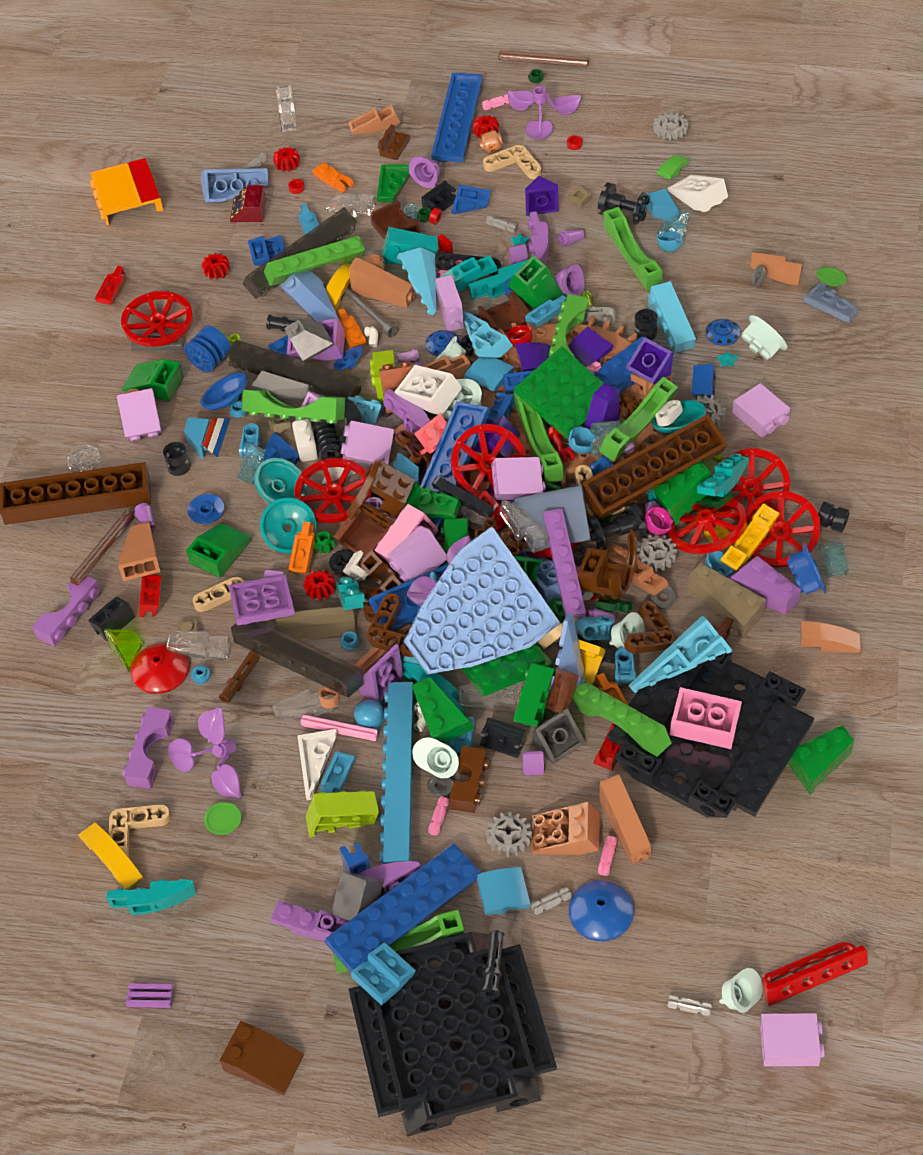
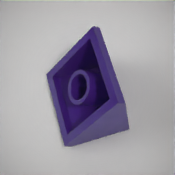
[525,176,559,216]
[626,337,673,384]
[474,416,520,458]

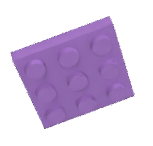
[229,575,295,625]

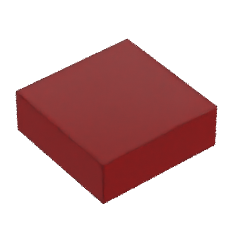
[438,234,453,254]

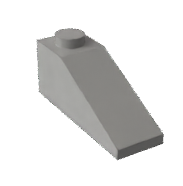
[252,371,310,401]

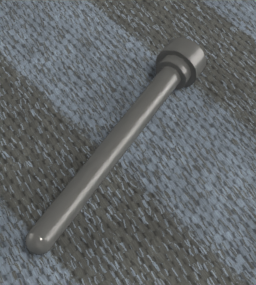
[344,288,398,337]

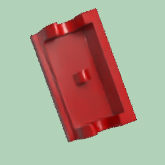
[139,575,161,617]
[593,723,621,771]

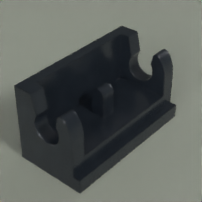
[421,180,456,212]
[88,596,135,641]
[480,717,526,758]

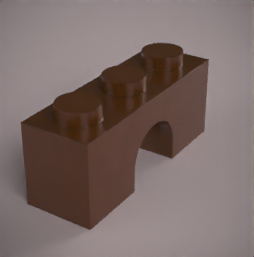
[358,550,403,591]
[449,746,490,813]

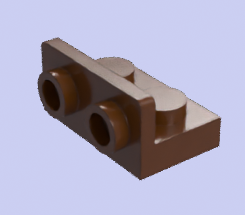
[378,124,410,160]

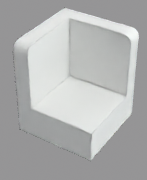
[343,550,368,582]

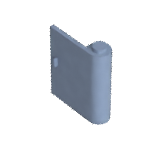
[512,485,591,553]

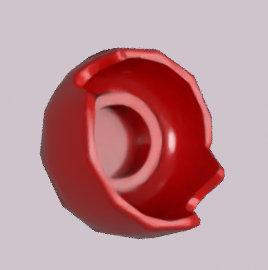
[506,325,533,348]

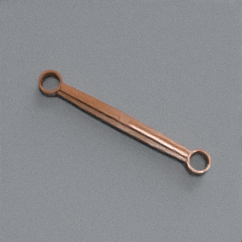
[319,623,413,708]

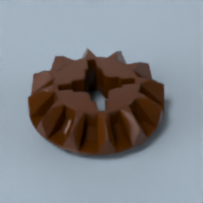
[619,393,639,418]

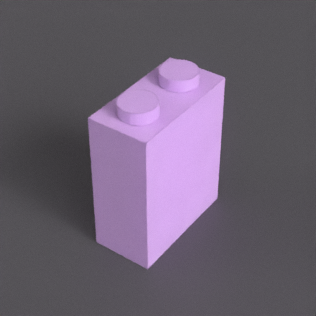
[435,275,464,331]
[732,383,790,438]
[117,388,162,442]
[341,421,394,465]
[491,457,545,500]
[386,526,447,583]
[760,1013,824,1066]

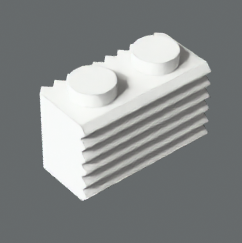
[292,419,318,462]

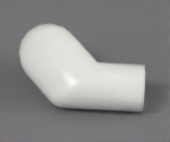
[364,326,378,347]
[414,702,427,732]

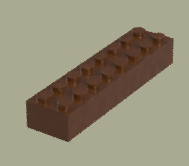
[581,414,728,521]
[0,462,151,525]

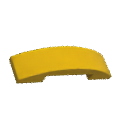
[325,263,351,311]
[721,504,779,571]
[78,822,144,890]

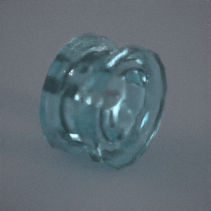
[404,204,418,220]

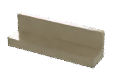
[276,607,356,643]

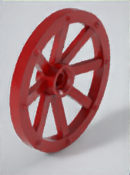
[121,291,193,347]
[450,424,527,501]
[714,448,791,523]
[294,458,372,523]
[745,491,821,568]
[668,499,748,554]

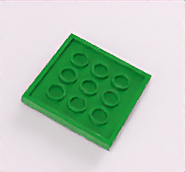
[513,346,603,439]
[461,643,553,697]

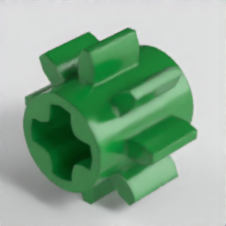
[314,531,336,554]
[547,598,566,622]

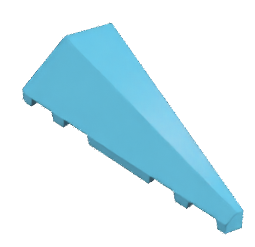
[397,247,436,316]
[463,311,513,358]
[629,616,732,693]

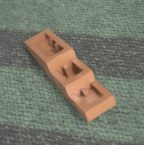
[606,544,668,596]

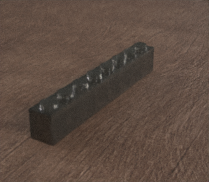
[243,207,357,299]
[227,340,362,398]
[231,621,364,698]

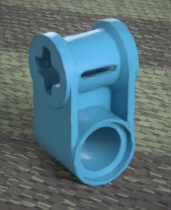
[239,423,262,458]
[575,616,614,641]
[615,647,636,687]

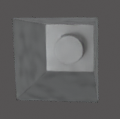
[284,319,334,363]

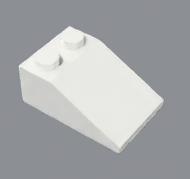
[667,174,728,212]
[395,365,462,415]

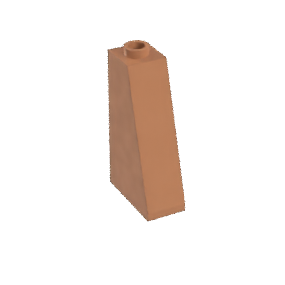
[349,257,415,308]
[118,522,160,581]
[600,774,651,864]

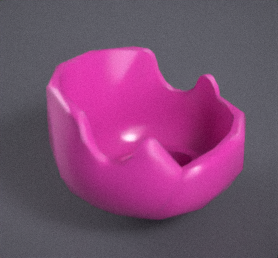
[644,506,673,535]

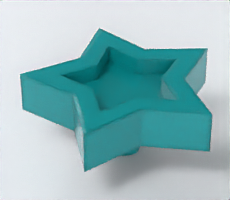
[510,233,530,246]
[717,351,738,367]

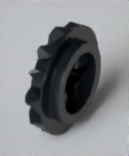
[329,550,355,576]

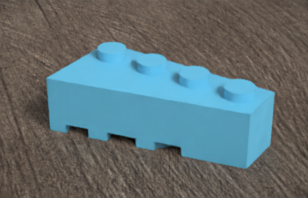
[647,281,696,353]

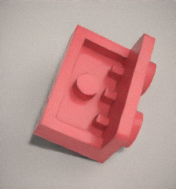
[414,413,447,454]

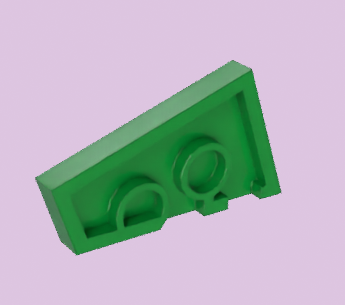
[377,165,410,203]
[404,483,461,519]

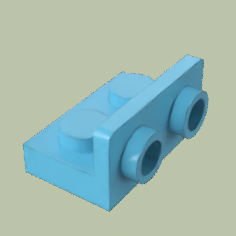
[345,396,385,426]

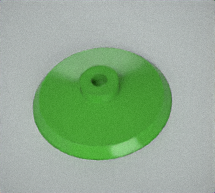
[816,267,847,286]
[204,802,241,835]

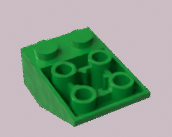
[507,255,564,309]
[122,359,184,402]
[186,523,253,578]

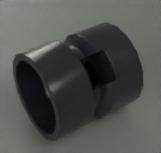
[634,309,658,341]
[163,442,191,476]
[818,501,850,533]

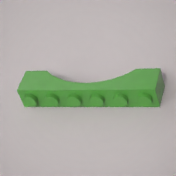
[603,207,662,291]
[264,236,365,286]
[549,294,588,357]
[599,377,678,462]
[242,389,345,423]
[514,392,563,484]
[572,681,672,756]
[332,910,464,974]

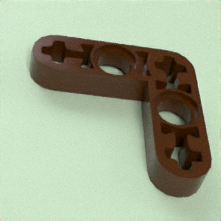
[366,593,414,657]
[623,601,676,654]

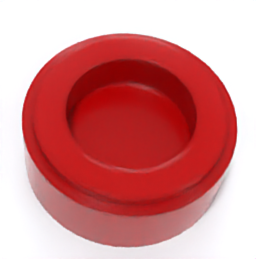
[567,135,583,150]
[288,179,305,194]
[429,207,442,225]

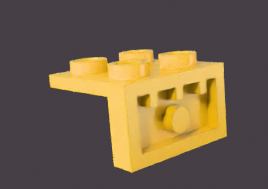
[558,639,606,685]

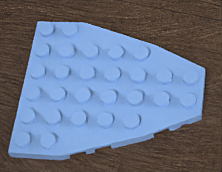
[404,527,561,674]

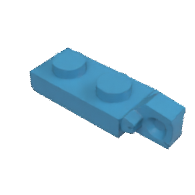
[298,203,323,242]
[525,295,567,328]
[320,751,356,793]

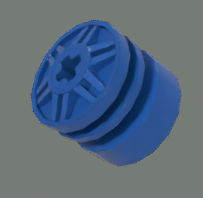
[184,326,231,372]

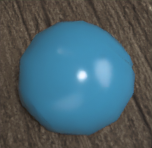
[657,231,683,253]
[568,427,596,454]
[705,551,734,578]
[354,699,385,729]

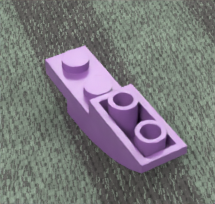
[527,212,549,264]
[383,389,430,436]
[358,861,421,894]
[270,900,348,941]

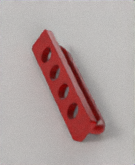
[762,942,868,1006]

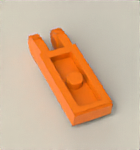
[312,162,354,193]

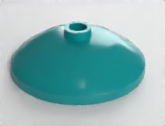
[652,400,706,434]
[254,458,307,504]
[260,498,316,554]

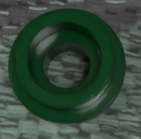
[528,69,544,83]
[417,207,432,222]

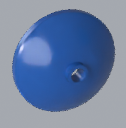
[200,373,248,410]
[569,880,634,941]

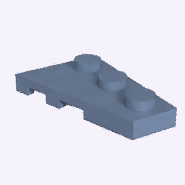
[804,282,859,323]

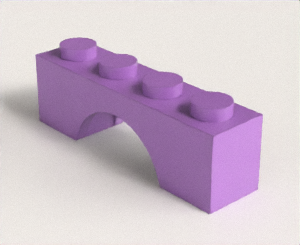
[32,576,101,647]
[123,707,174,789]

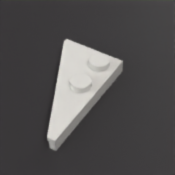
[298,729,337,800]

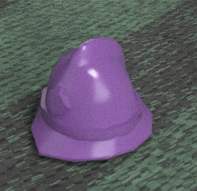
[409,156,440,188]
[554,264,584,297]

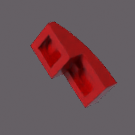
[478,490,512,532]

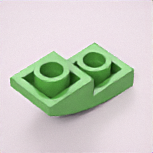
[657,154,689,179]

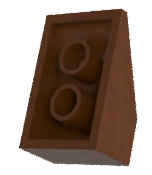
[219,1021,304,1095]

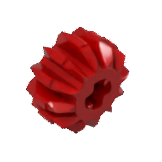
[473,115,499,140]
[273,146,300,172]
[201,252,230,280]
[303,569,336,602]

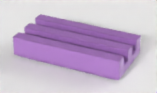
[126,983,174,1008]

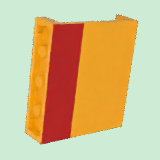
[89,158,163,225]

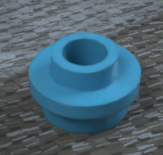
[229,401,247,418]
[340,631,360,650]
[191,666,211,685]

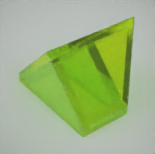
[104,629,144,672]

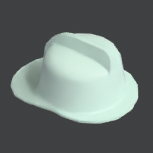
[434,336,466,361]
[609,612,645,649]
[412,737,459,778]
[719,968,763,1013]

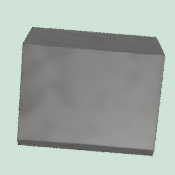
[533,708,586,764]
[331,871,384,921]

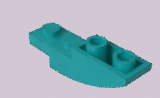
[436,255,497,301]
[468,259,529,300]
[697,454,749,497]
[336,576,365,610]
[402,662,466,717]
[106,879,197,915]

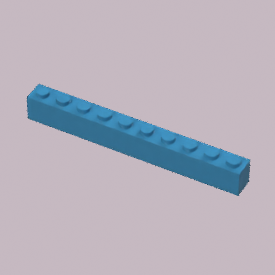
[380,682,414,864]

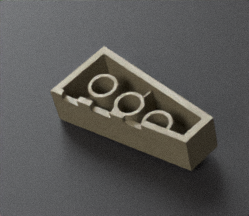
[688,563,766,639]

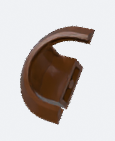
[347,458,415,520]
[577,529,637,600]

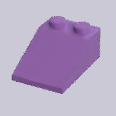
[287,318,345,361]
[358,644,404,703]

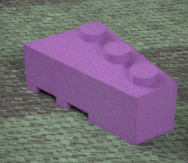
[730,556,801,614]

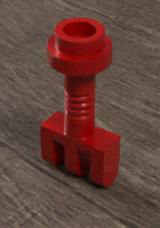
[547,427,575,463]

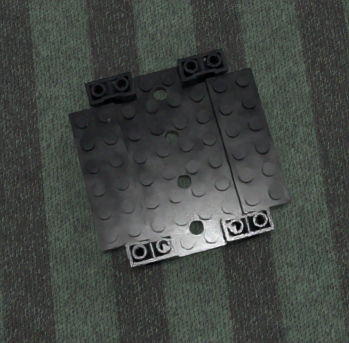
[607,646,815,818]
[348,932,557,1137]

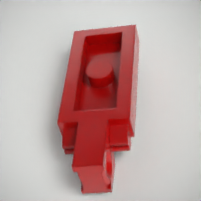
[95,266,125,305]

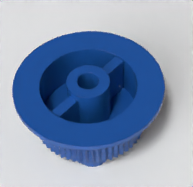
[787,543,827,594]

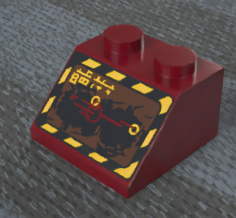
[230,185,266,222]

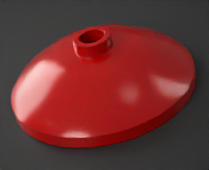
[131,643,190,694]

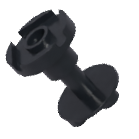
[598,182,650,225]
[587,502,647,550]

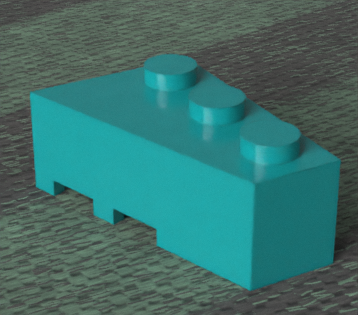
[381,227,438,264]

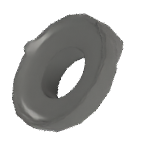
[751,265,766,288]
[651,586,676,609]
[427,775,453,799]

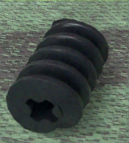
[313,422,341,460]

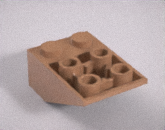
[531,802,600,855]

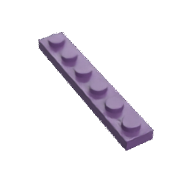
[543,509,586,618]

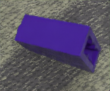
[584,382,619,442]

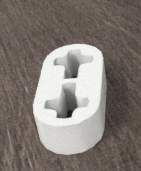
[655,400,683,426]

